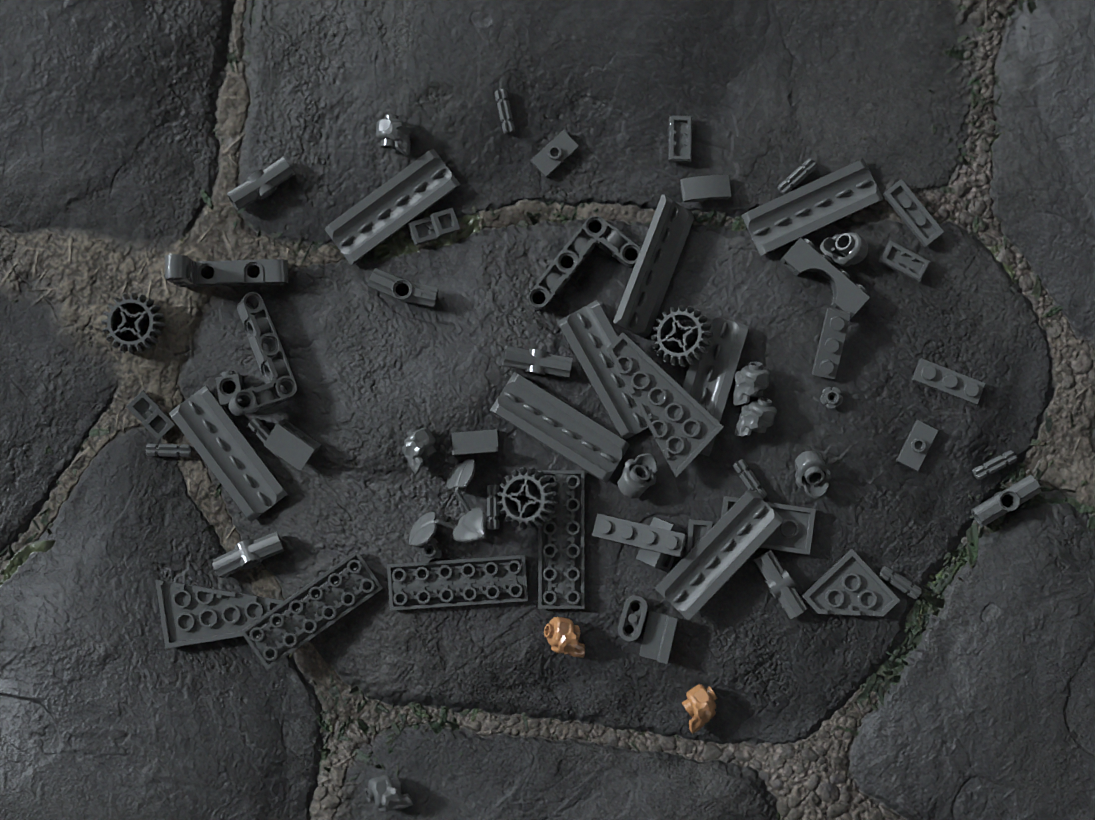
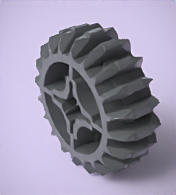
[101,292,165,354]
[651,305,713,367]
[497,467,558,530]

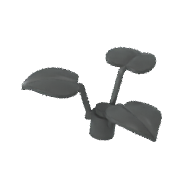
[409,457,486,547]

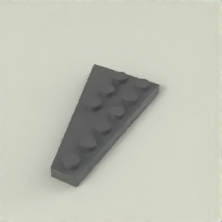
[607,332,723,477]
[155,579,284,649]

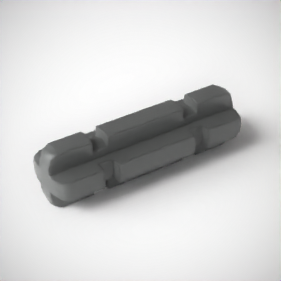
[495,89,515,134]
[777,158,817,195]
[248,418,278,457]
[146,444,192,457]
[972,450,1017,480]
[733,459,767,499]
[487,485,500,530]
[878,566,922,599]

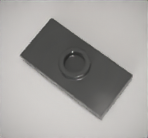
[668,116,692,162]
[530,130,579,178]
[878,240,931,283]
[896,420,938,471]

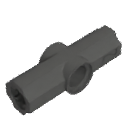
[971,475,1042,527]
[753,549,807,619]

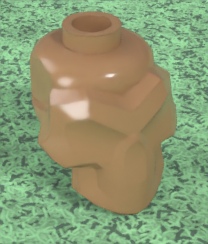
[544,617,585,658]
[682,684,717,734]

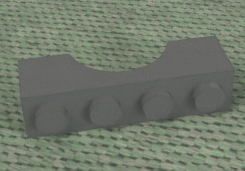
[779,237,870,319]

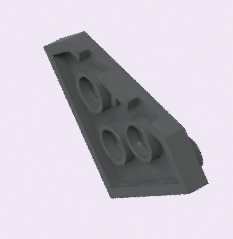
[801,549,900,616]

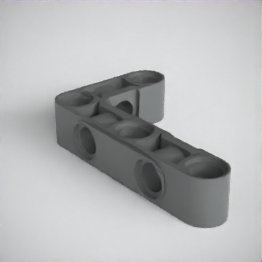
[529,216,641,310]
[165,254,288,287]
[229,292,297,416]

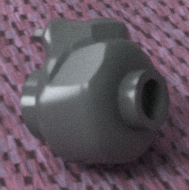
[376,114,411,155]
[820,232,868,267]
[733,362,770,405]
[734,397,777,437]
[402,426,437,474]
[795,450,831,499]
[617,453,658,499]
[365,774,413,812]

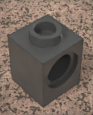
[215,371,245,406]

